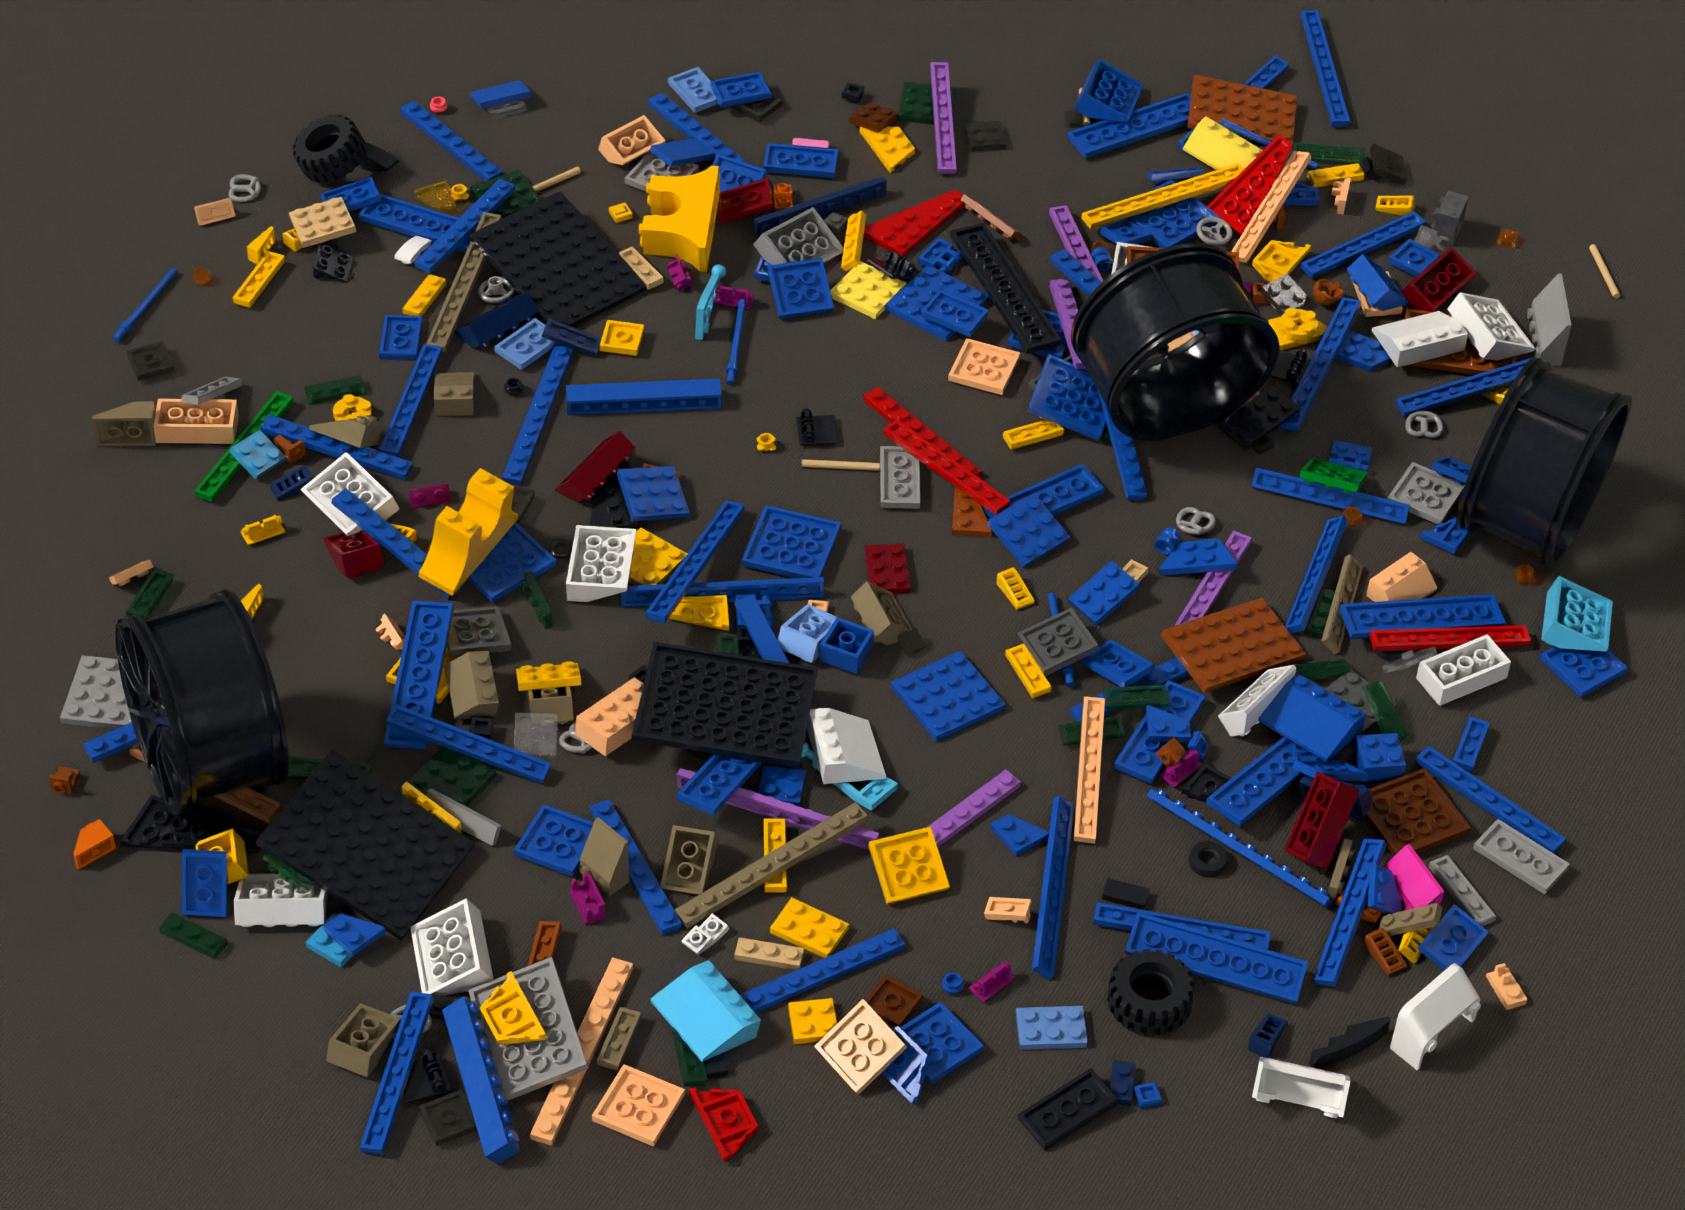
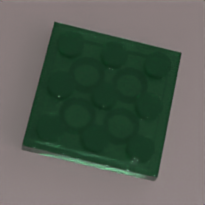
[898,82,957,125]
[470,170,542,218]
[408,746,496,807]

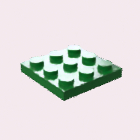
[1299,458,1368,494]

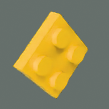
[600,320,644,356]
[788,998,837,1044]

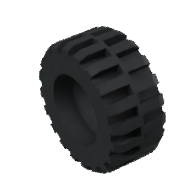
[293,114,366,183]
[1107,949,1195,1036]

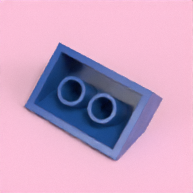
[1347,254,1409,311]

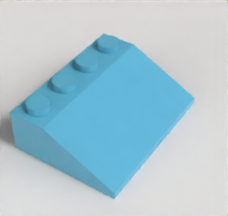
[1541,576,1613,651]
[651,960,761,1062]

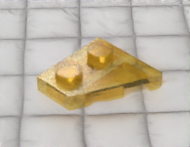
[413,180,457,213]

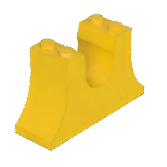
[639,166,721,273]
[418,468,518,596]

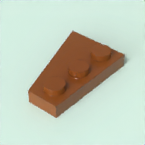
[952,487,992,537]

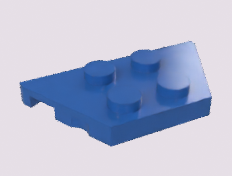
[1336,330,1391,372]
[1159,539,1237,576]
[882,1026,931,1104]

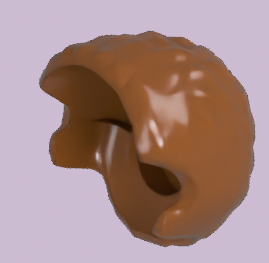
[1312,279,1345,306]

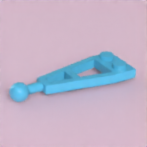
[695,264,726,340]
[801,741,898,811]

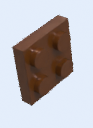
[849,103,898,133]
[865,974,923,1027]

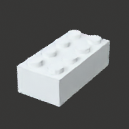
[1416,634,1511,706]

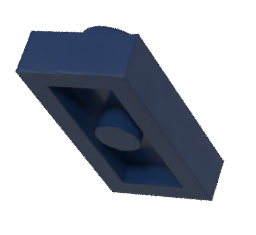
[1110,1060,1136,1106]

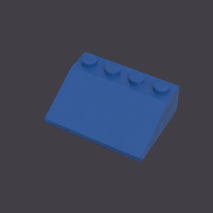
[1074,58,1144,122]
[1258,674,1366,762]

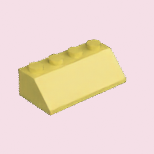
[1183,116,1263,170]

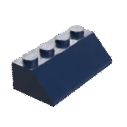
[454,292,539,349]

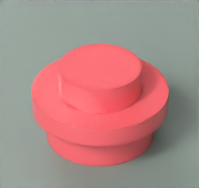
[430,97,448,113]

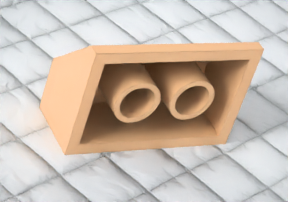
[598,115,666,165]
[1366,552,1437,602]

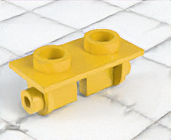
[240,515,285,545]

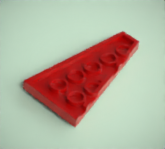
[1207,135,1293,236]
[863,190,965,257]

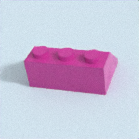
[1384,844,1444,911]

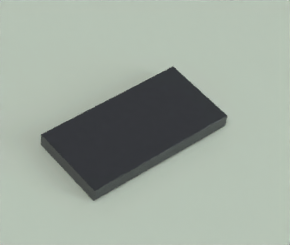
[1017,1068,1119,1151]

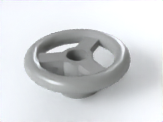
[1196,217,1232,246]
[478,276,515,303]

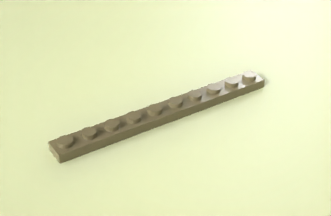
[426,212,502,352]
[675,802,868,928]

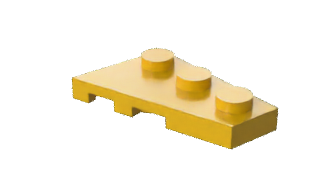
[668,595,729,631]
[401,781,462,834]

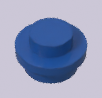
[942,972,964,994]

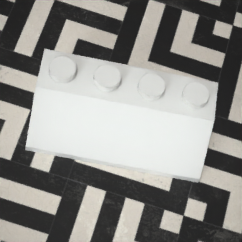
[1218,665,1296,737]

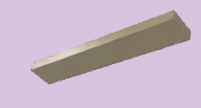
[1321,554,1363,654]

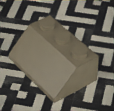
[851,581,916,645]
[444,651,499,720]

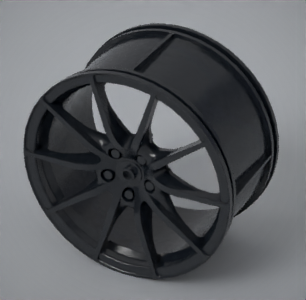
[1071,244,1279,441]
[1456,356,1632,569]
[115,589,289,815]

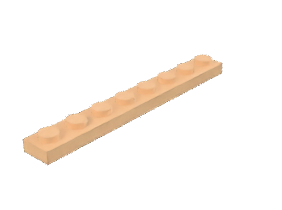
[1231,151,1311,263]
[1074,696,1105,843]

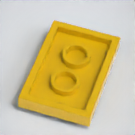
[516,661,581,691]
[770,897,849,958]

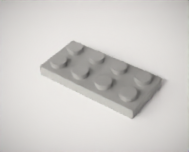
[880,446,920,509]
[1473,819,1570,894]

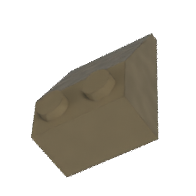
[434,372,474,416]
[92,401,156,447]
[309,415,383,448]
[527,686,573,726]
[580,817,629,896]
[660,825,719,895]
[326,1003,401,1077]

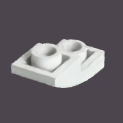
[395,236,432,264]
[681,914,729,955]

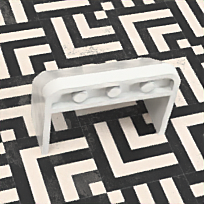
[1390,963,1481,1070]
[1252,1057,1350,1118]

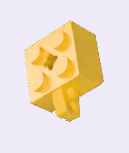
[196,828,249,884]

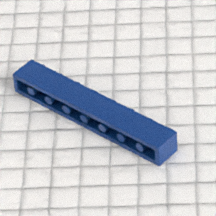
[566,379,721,415]
[442,996,520,1165]

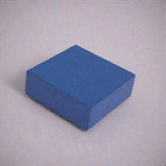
[1188,731,1209,761]
[1133,1082,1162,1109]

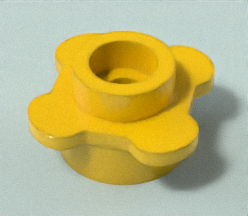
[450,184,469,201]
[757,433,776,451]

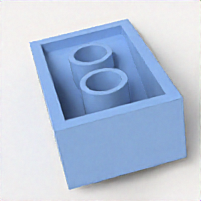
[777,604,837,663]

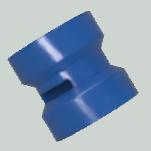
[1091,247,1113,273]
[1154,527,1181,555]

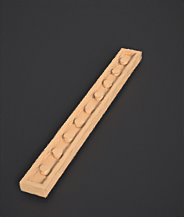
[530,957,633,1146]

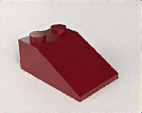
[323,530,384,578]

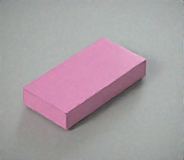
[792,138,830,148]

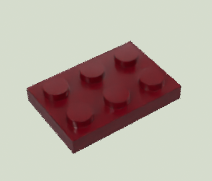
[718,178,773,224]
[865,543,911,594]

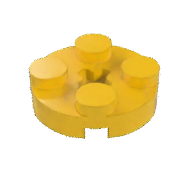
[1280,308,1318,340]
[333,394,372,421]

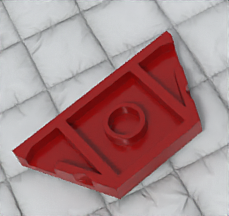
[689,1088,758,1162]

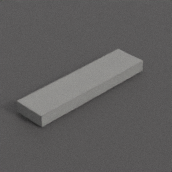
[182,376,242,405]
[426,788,501,846]
[1429,855,1497,926]

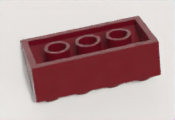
[1401,247,1477,312]
[555,430,636,503]
[1284,771,1360,869]

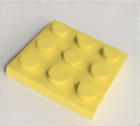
[830,261,906,319]

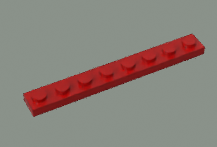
[863,387,982,478]
[883,419,1011,515]
[1369,625,1531,651]

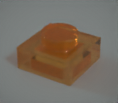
[1497,228,1519,249]

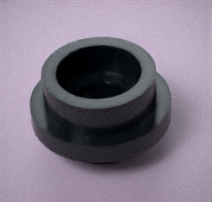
[504,378,523,395]

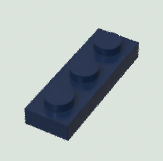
[542,318,602,357]

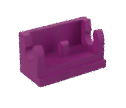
[569,872,606,926]

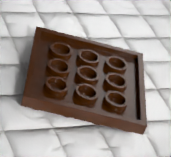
[1365,768,1471,856]

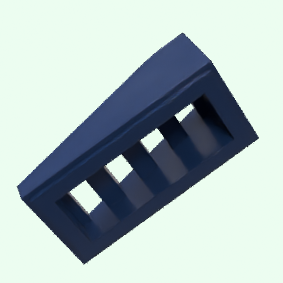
[270,465,313,500]
[1248,1013,1288,1058]

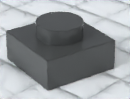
[824,212,848,234]

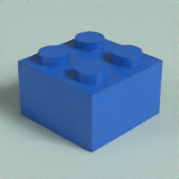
[819,617,874,674]
[1353,733,1406,784]

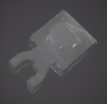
[1415,225,1450,251]

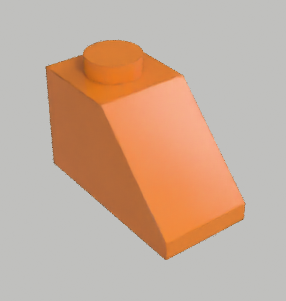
[73,819,116,870]

